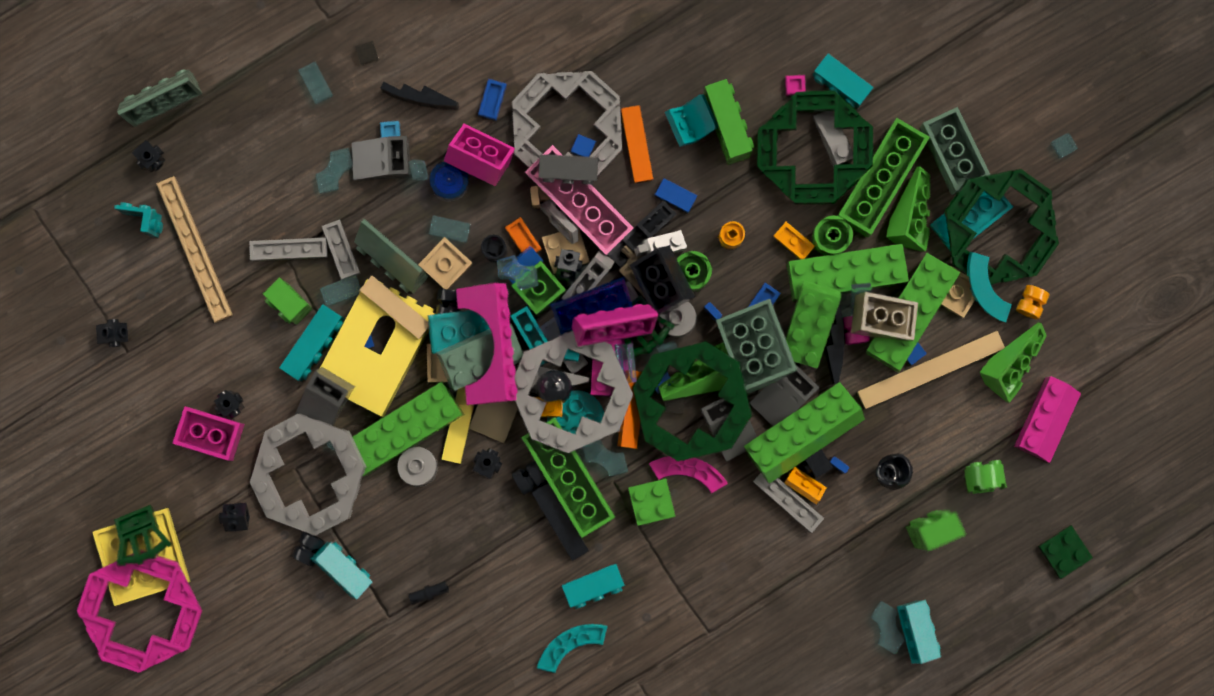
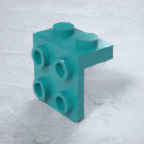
[665,94,718,147]
[114,202,163,238]

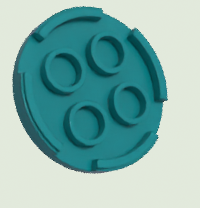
[547,390,604,447]

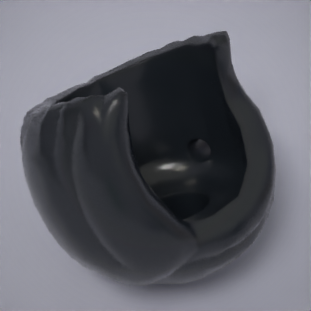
[536,370,573,403]
[875,453,913,490]

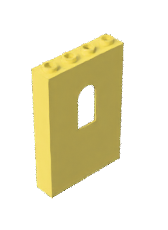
[321,279,435,417]

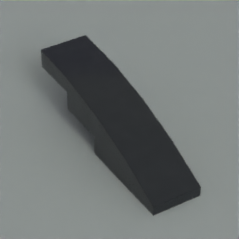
[380,82,460,110]
[607,200,676,269]
[824,304,844,385]
[532,482,589,561]

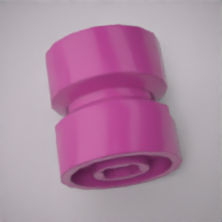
[843,316,870,345]

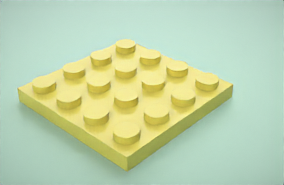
[93,508,190,606]

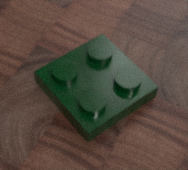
[1038,525,1093,579]

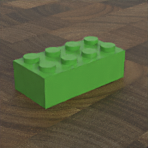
[703,79,754,165]
[785,280,841,368]
[906,510,966,551]

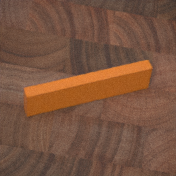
[621,105,653,183]
[617,370,642,449]

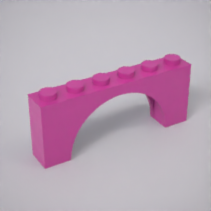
[456,283,517,405]

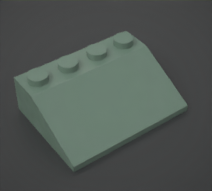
[117,69,202,127]
[354,219,428,294]
[716,299,798,394]

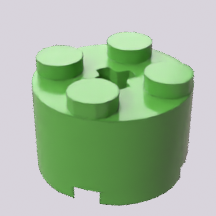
[812,216,853,256]
[677,251,712,292]
[964,460,1007,494]

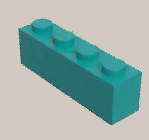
[279,304,345,382]

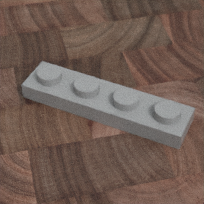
[249,238,328,261]
[753,473,824,533]

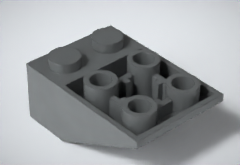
[352,136,411,180]
[750,364,819,426]
[295,367,355,426]
[700,398,757,461]

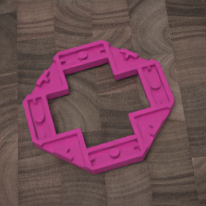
[77,549,202,673]

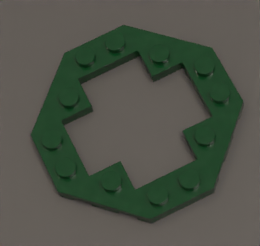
[757,91,873,205]
[945,169,1059,285]
[633,341,752,461]

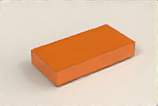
[505,217,542,253]

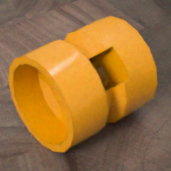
[719,221,745,250]
[1016,285,1050,320]

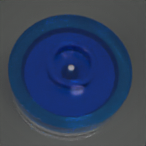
[430,161,468,201]

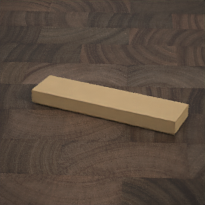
[360,276,429,339]

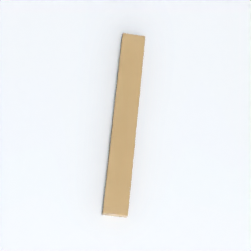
[156,176,233,323]
[857,331,1005,409]

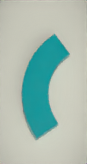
[967,252,1012,322]
[537,624,608,673]

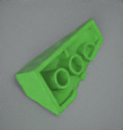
[886,166,930,252]
[980,322,1047,403]
[659,342,729,401]

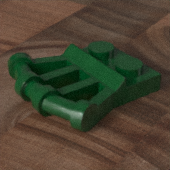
[624,295,675,360]
[114,505,172,566]

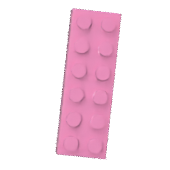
[525,145,633,255]

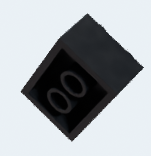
[630,245,695,316]

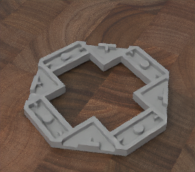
[512,71,622,177]
[515,331,633,453]
[250,414,366,535]

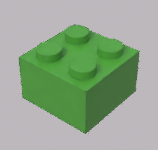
[511,261,566,317]
[263,277,313,325]
[628,479,675,526]

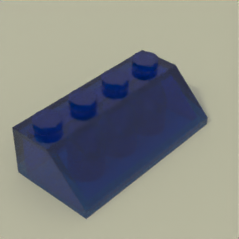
[550,277,633,334]

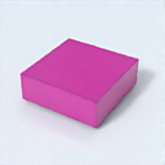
[785,75,806,96]

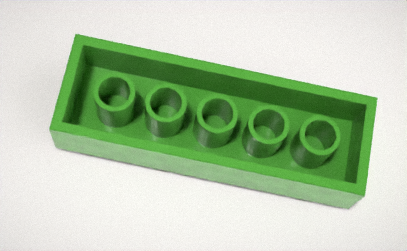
[837,118,930,238]
[786,244,909,302]
[866,253,960,373]
[352,382,465,476]
[744,382,865,484]
[522,417,615,537]

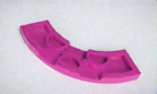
[649,456,728,493]

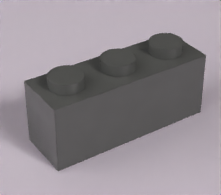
[539,154,598,185]

